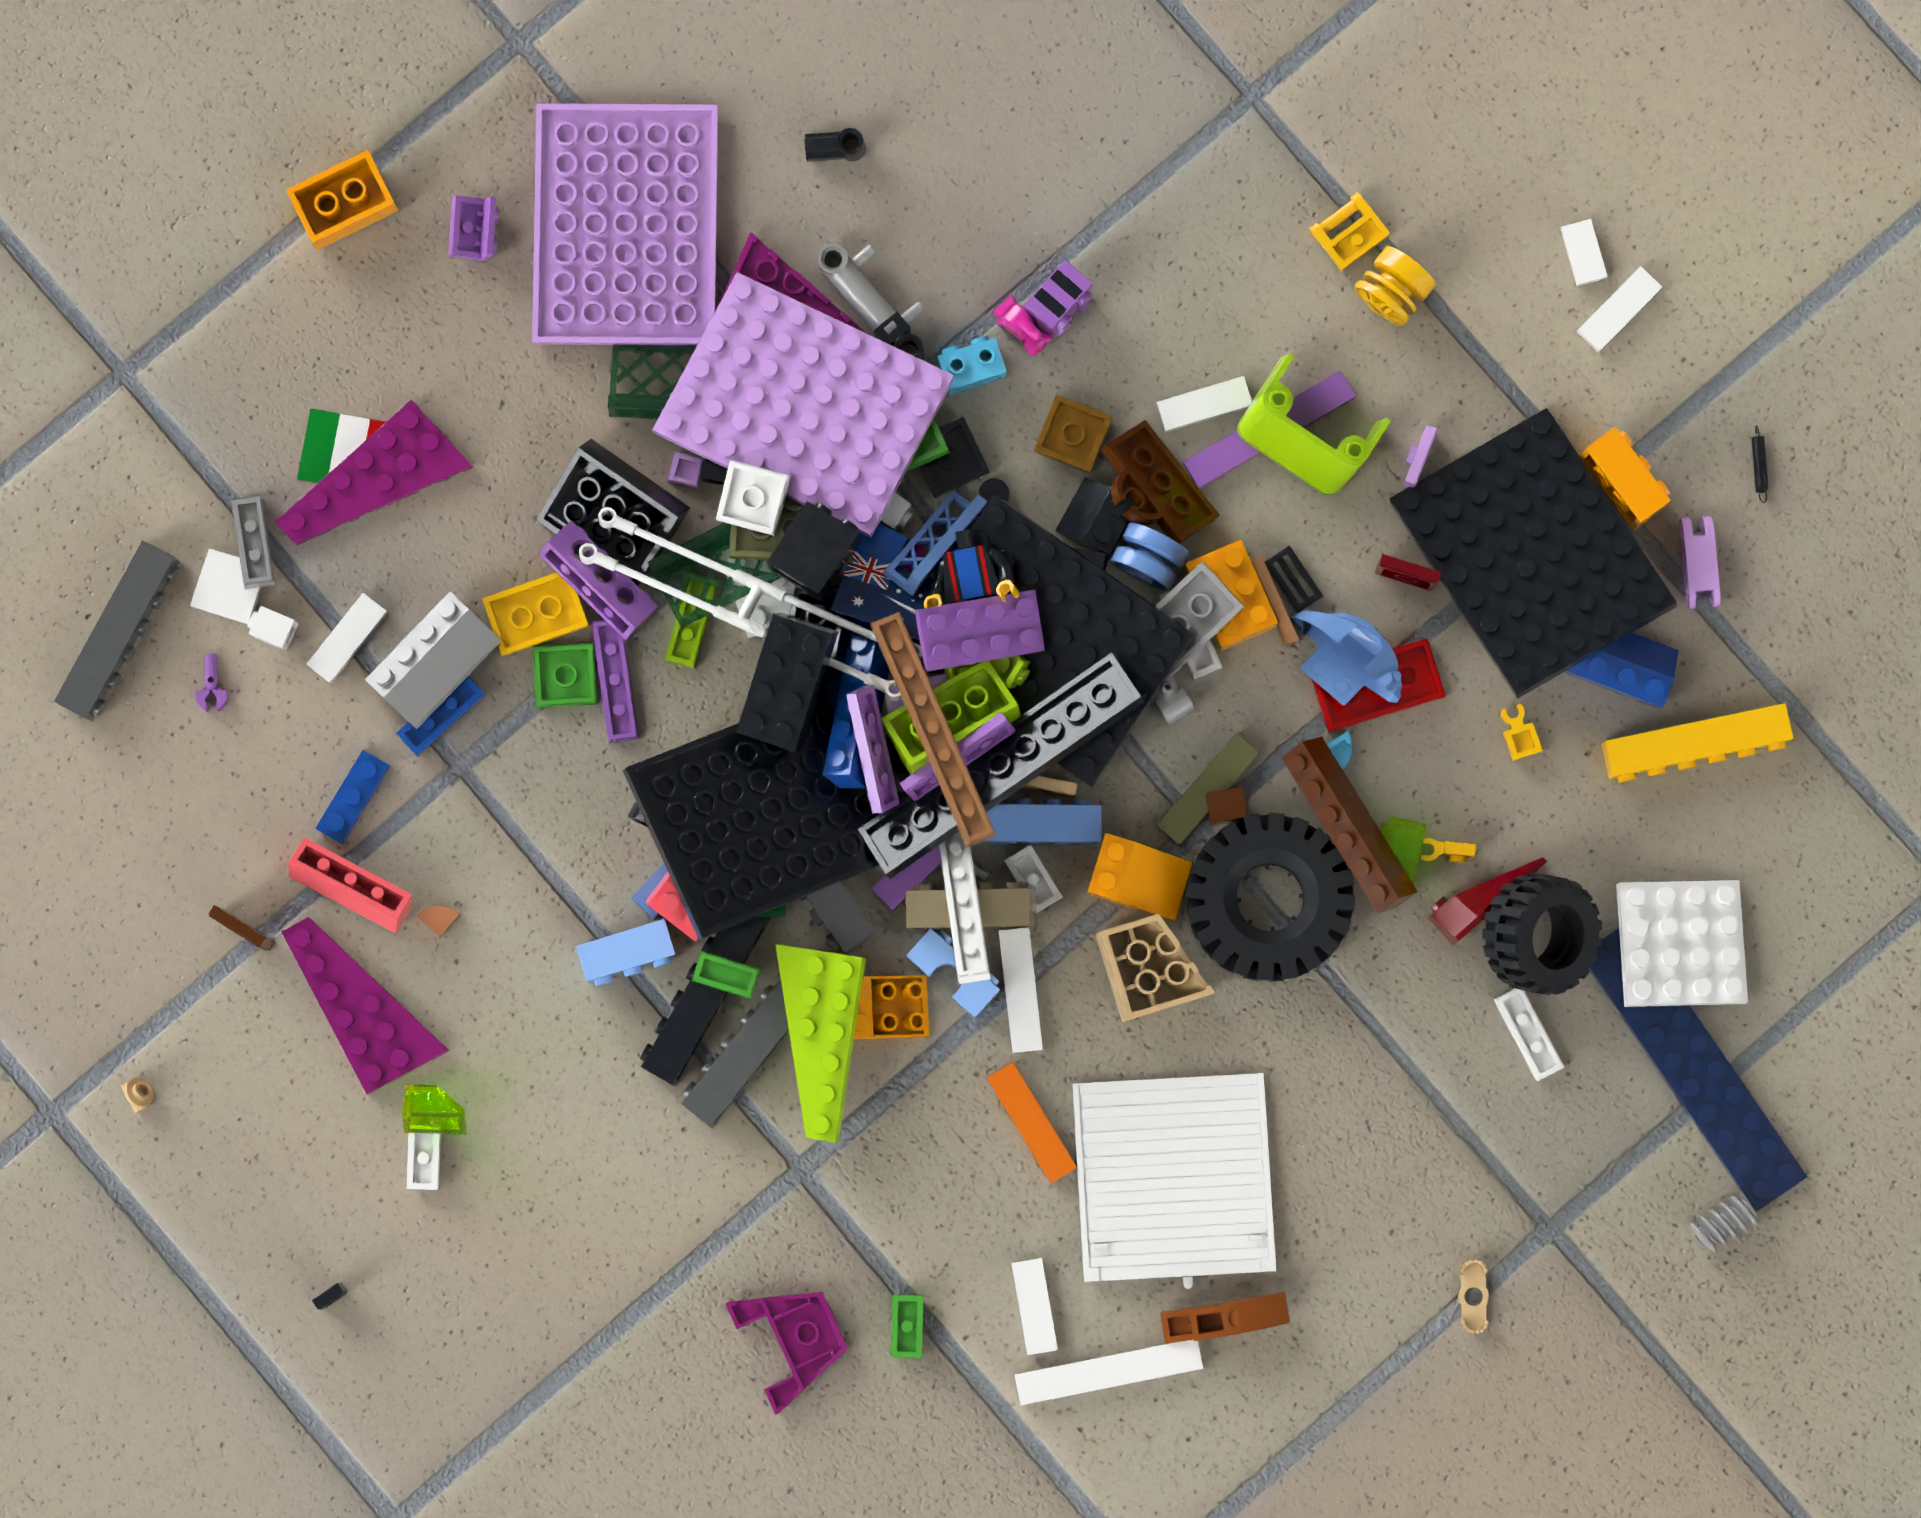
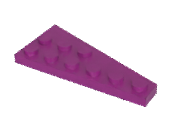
[275,400,473,545]

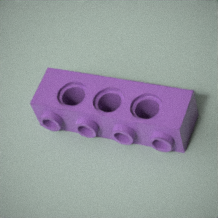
[538,521,658,641]

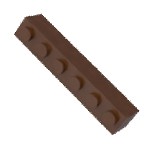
[1282,736,1418,914]

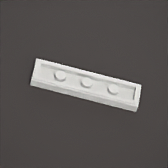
[999,927,1043,1054]

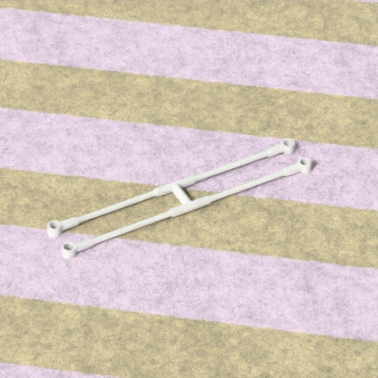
[579,507,922,701]

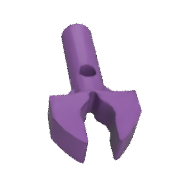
[196,653,228,712]

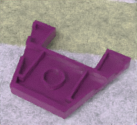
[725,1292,848,1415]

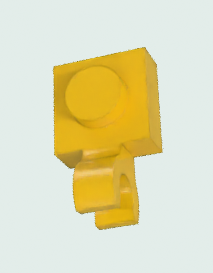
[1420,838,1476,863]

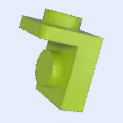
[989,655,1031,689]

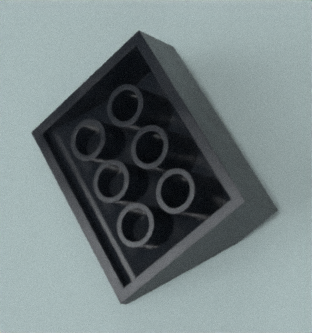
[536,439,690,586]

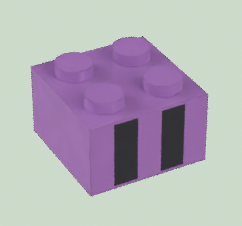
[1024,259,1093,339]

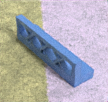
[884,490,988,596]

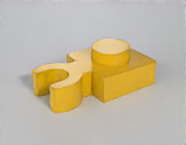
[1500,704,1543,762]

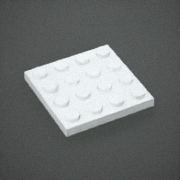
[1616,880,1748,1007]

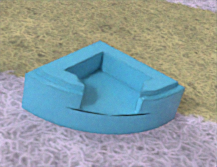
[1327,731,1352,770]

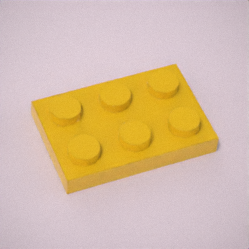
[482,572,589,657]

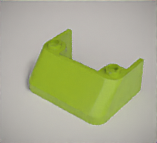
[1237,353,1391,495]

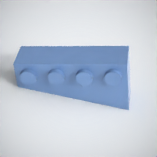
[972,799,1102,846]

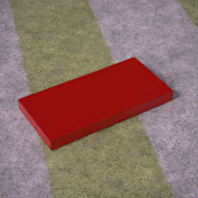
[1311,638,1446,733]

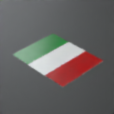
[297,409,385,483]

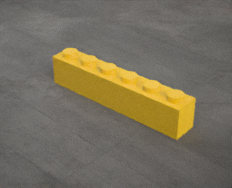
[1601,703,1794,783]

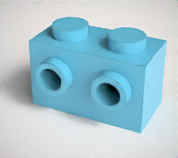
[937,336,1007,396]

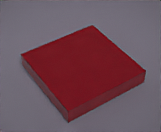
[1375,554,1442,591]

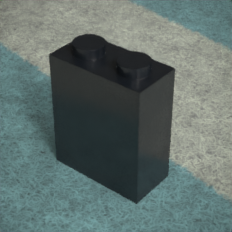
[767,501,861,601]

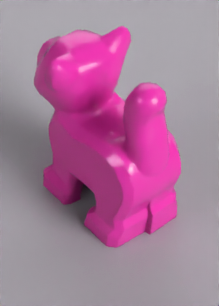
[993,296,1052,357]

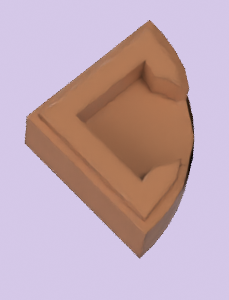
[417,906,461,937]

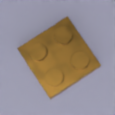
[1034,394,1113,474]

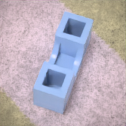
[906,928,1000,1019]

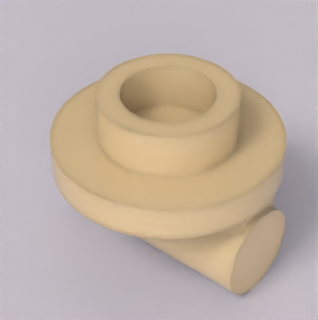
[121,1078,153,1113]

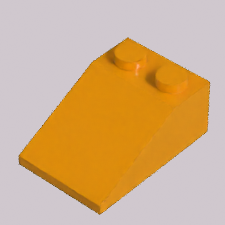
[1087,833,1193,921]

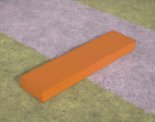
[987,1062,1077,1183]

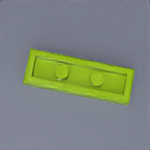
[664,572,719,669]

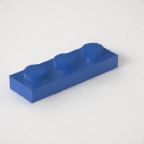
[396,676,485,757]
[315,750,390,845]

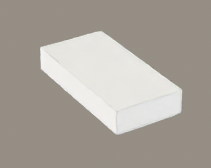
[1561,219,1607,286]

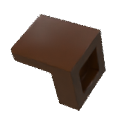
[1206,787,1247,826]

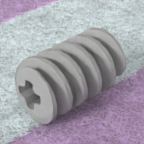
[1687,1191,1758,1254]

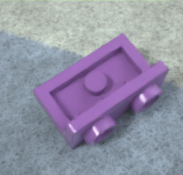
[448,195,499,262]

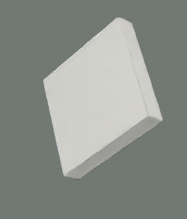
[716,460,791,536]
[190,548,262,625]

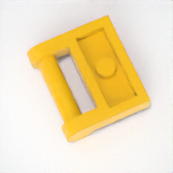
[1308,192,1391,272]

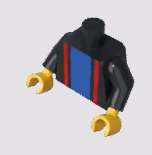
[924,529,1020,608]

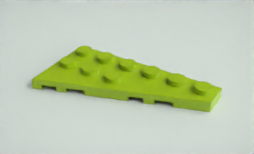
[775,944,866,1143]

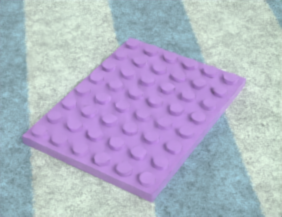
[532,103,719,346]
[652,272,954,538]

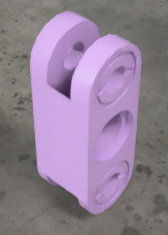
[1679,516,1720,609]

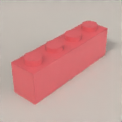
[289,837,412,934]

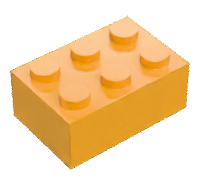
[286,150,399,251]
[1580,427,1671,531]
[1184,540,1278,652]

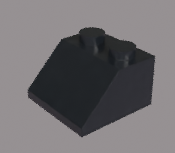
[1055,477,1136,560]

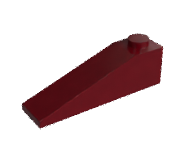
[1428,857,1547,945]

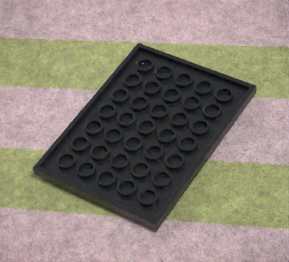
[1389,408,1677,699]
[910,495,1196,787]
[623,714,881,940]

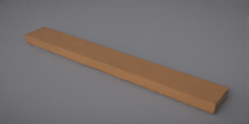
[871,612,995,848]

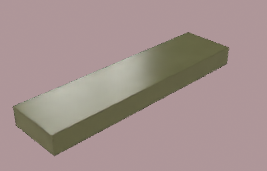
[1156,733,1260,846]

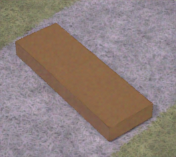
[1251,556,1299,648]

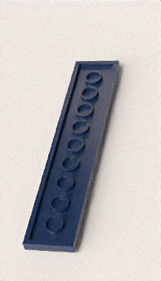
[1589,928,1807,1212]

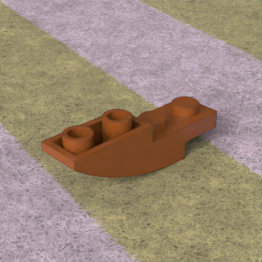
[1160,1292,1290,1344]

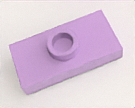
[1402,425,1437,488]

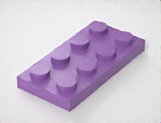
[915,590,1045,671]

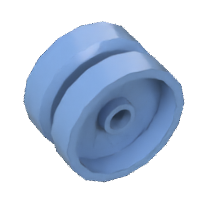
[1110,522,1189,592]

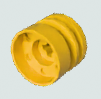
[1354,246,1436,327]

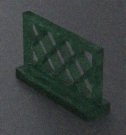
[608,344,697,419]
[647,522,782,629]

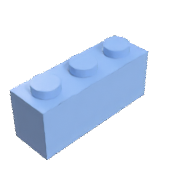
[576,919,677,987]

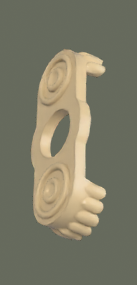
[1458,1259,1489,1334]

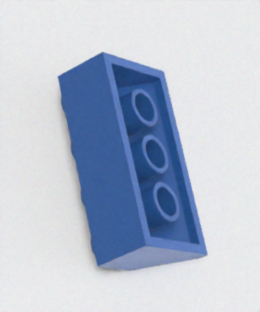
[1564,633,1679,708]

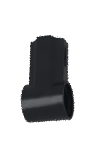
[804,128,866,162]

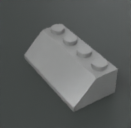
[365,592,502,729]

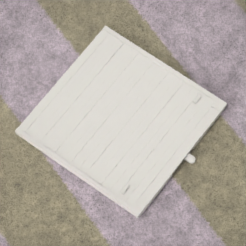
[1072,1073,1276,1289]

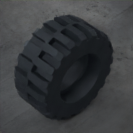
[1482,873,1602,995]

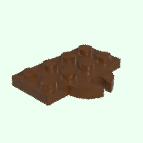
[1101,420,1220,544]

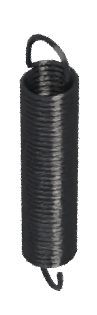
[1751,425,1769,503]

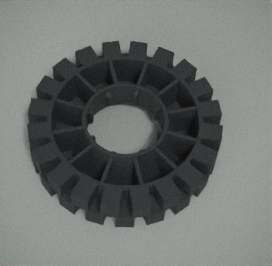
[1186,813,1355,982]

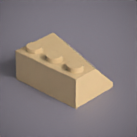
[1095,914,1215,1023]

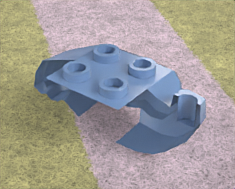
[1290,611,1402,706]

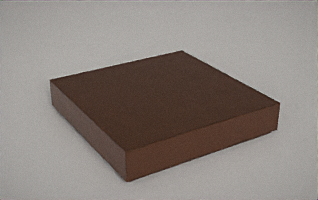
[208,905,275,951]

